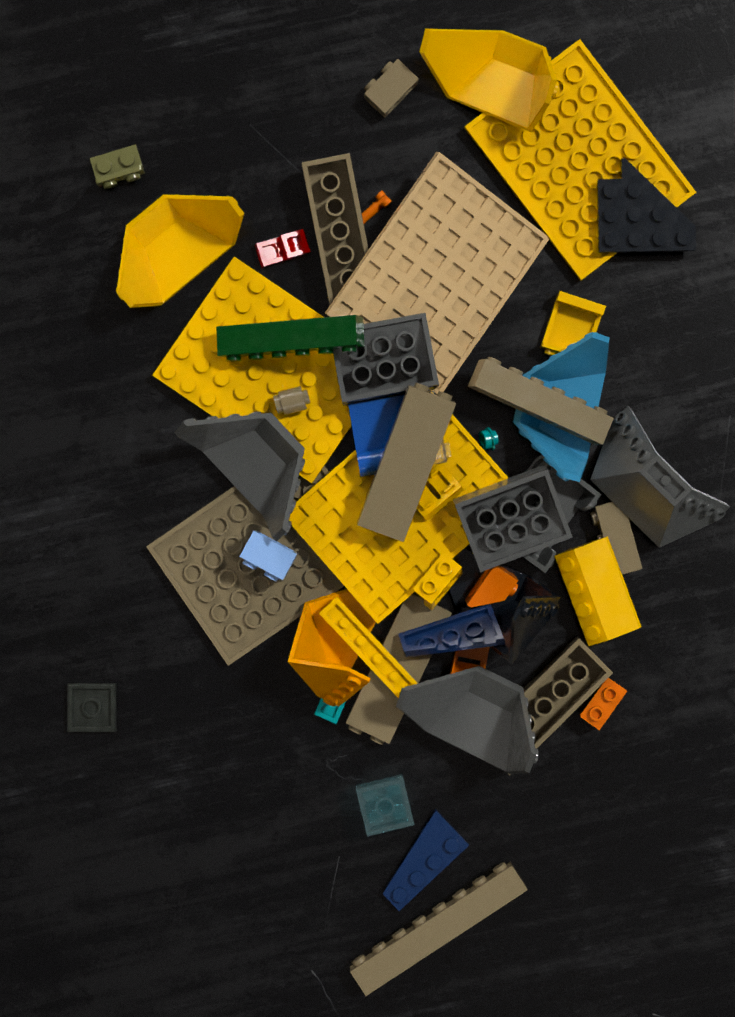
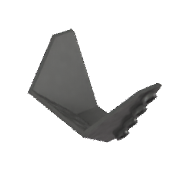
[590,406,730,548]
[174,411,305,542]
[396,666,538,774]

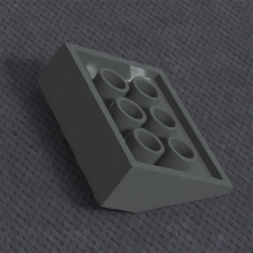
[333,313,439,406]
[452,465,573,572]

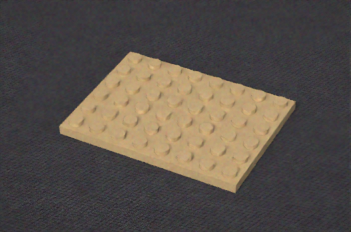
[325,152,550,394]

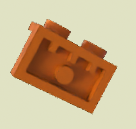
[580,678,627,730]

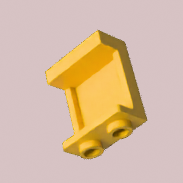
[540,291,606,356]

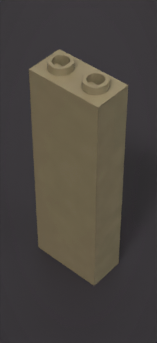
[357,382,456,542]
[346,594,452,745]

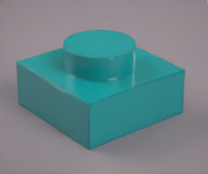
[314,698,346,724]

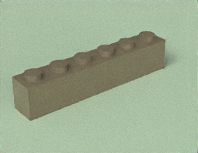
[468,357,614,445]

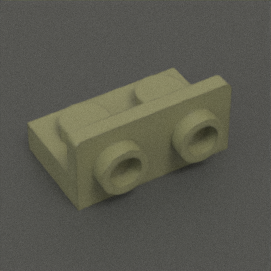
[90,144,145,189]

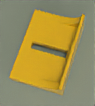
[416,463,464,521]

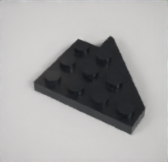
[597,158,696,253]

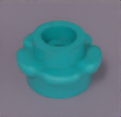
[479,427,499,451]

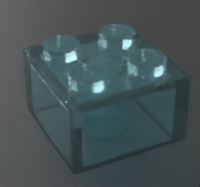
[356,774,414,837]

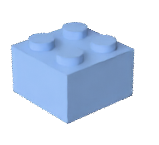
[239,530,298,582]

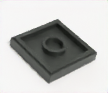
[67,683,117,732]

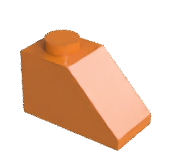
[465,565,518,608]

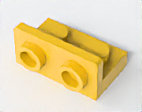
[413,553,462,610]

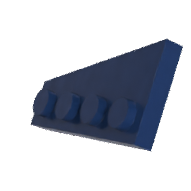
[398,604,505,657]
[383,809,469,911]

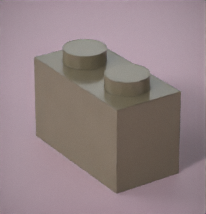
[364,59,419,118]

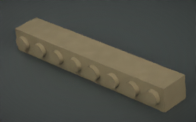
[350,862,528,996]

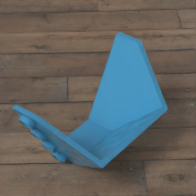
[513,332,610,482]

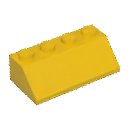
[555,536,642,646]

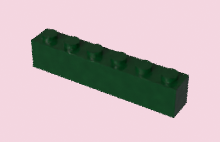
[216,315,365,362]

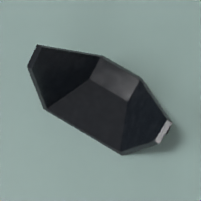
[448,548,560,664]

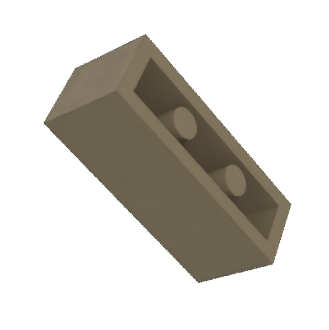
[590,501,642,574]

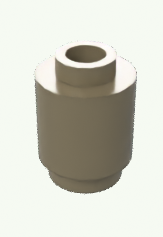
[273,386,310,415]

